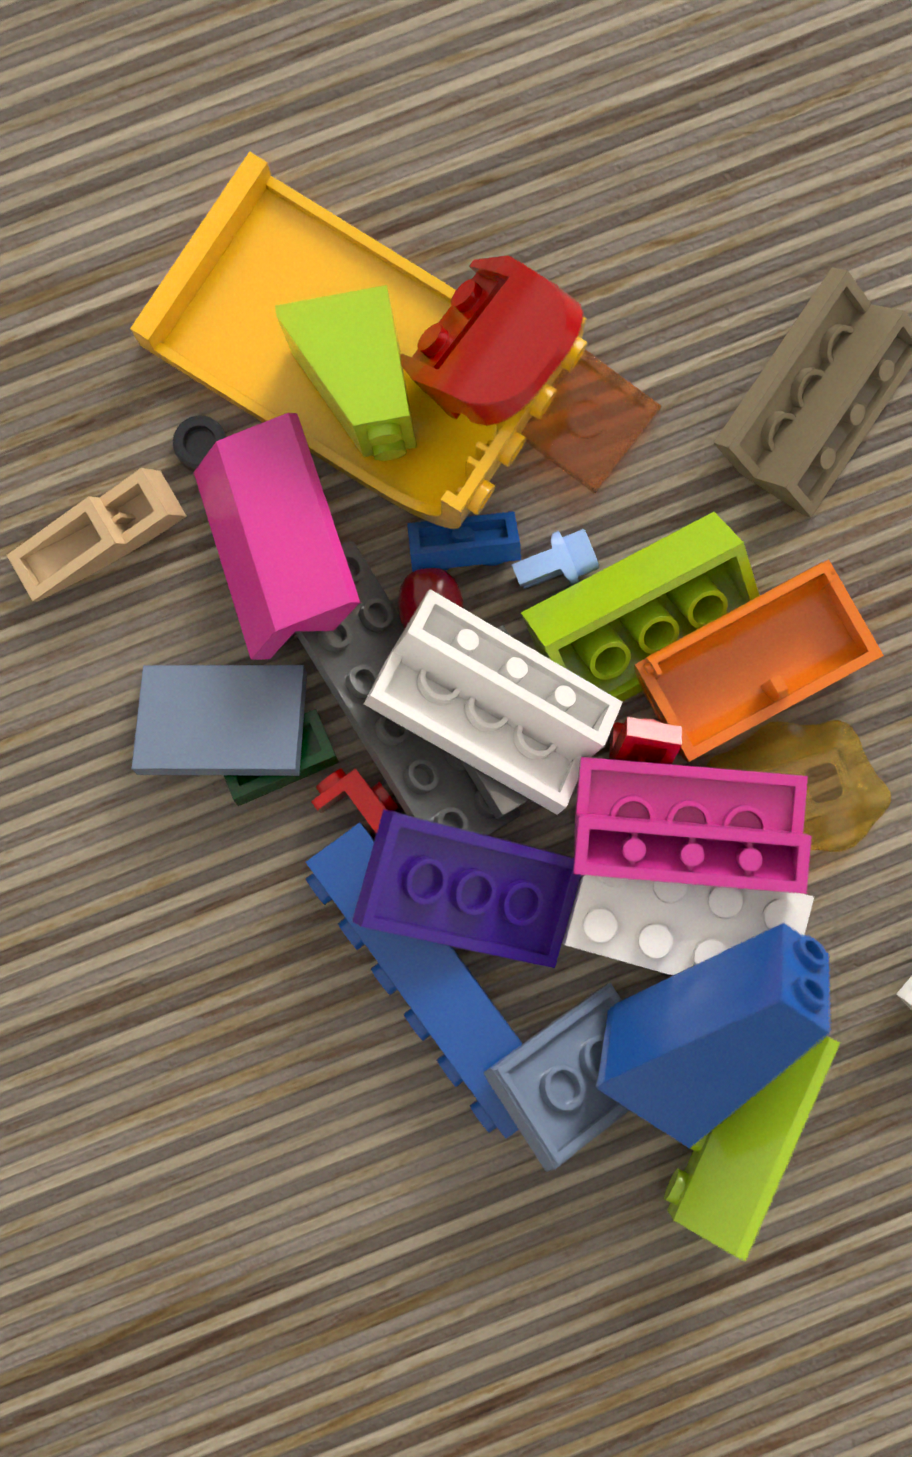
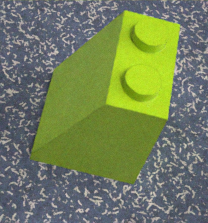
[275,285,417,461]

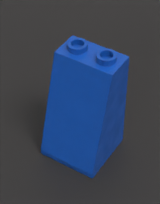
[597,922,830,1148]

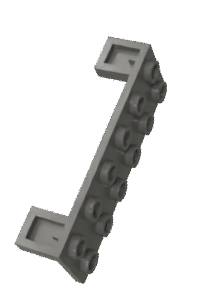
[283,541,520,835]

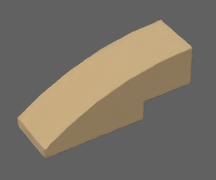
[7,468,187,601]

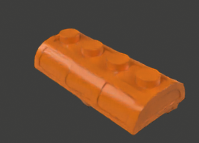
[634,559,884,762]

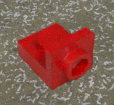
[609,717,682,764]

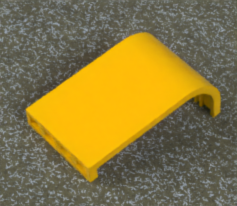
[130,151,588,529]

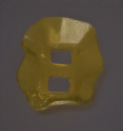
[707,720,891,852]

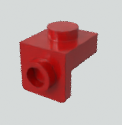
[311,768,399,834]

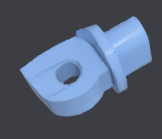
[512,529,599,588]

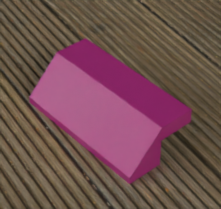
[194,413,360,660]
[573,757,812,894]

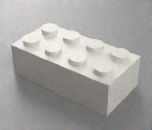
[562,875,814,976]

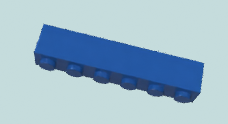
[305,822,523,1139]

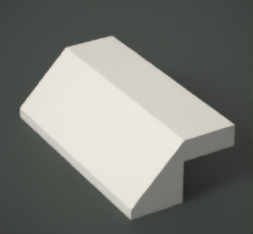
[364,589,623,815]

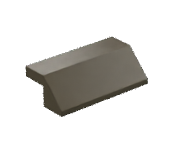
[714,268,912,517]

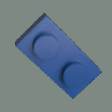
[407,511,521,572]

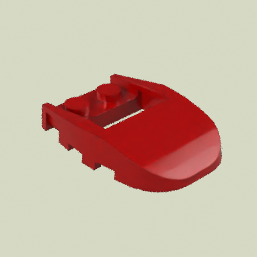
[400,255,583,426]

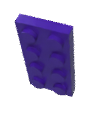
[352,809,581,968]

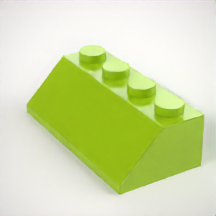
[521,512,760,702]
[664,1036,840,1261]

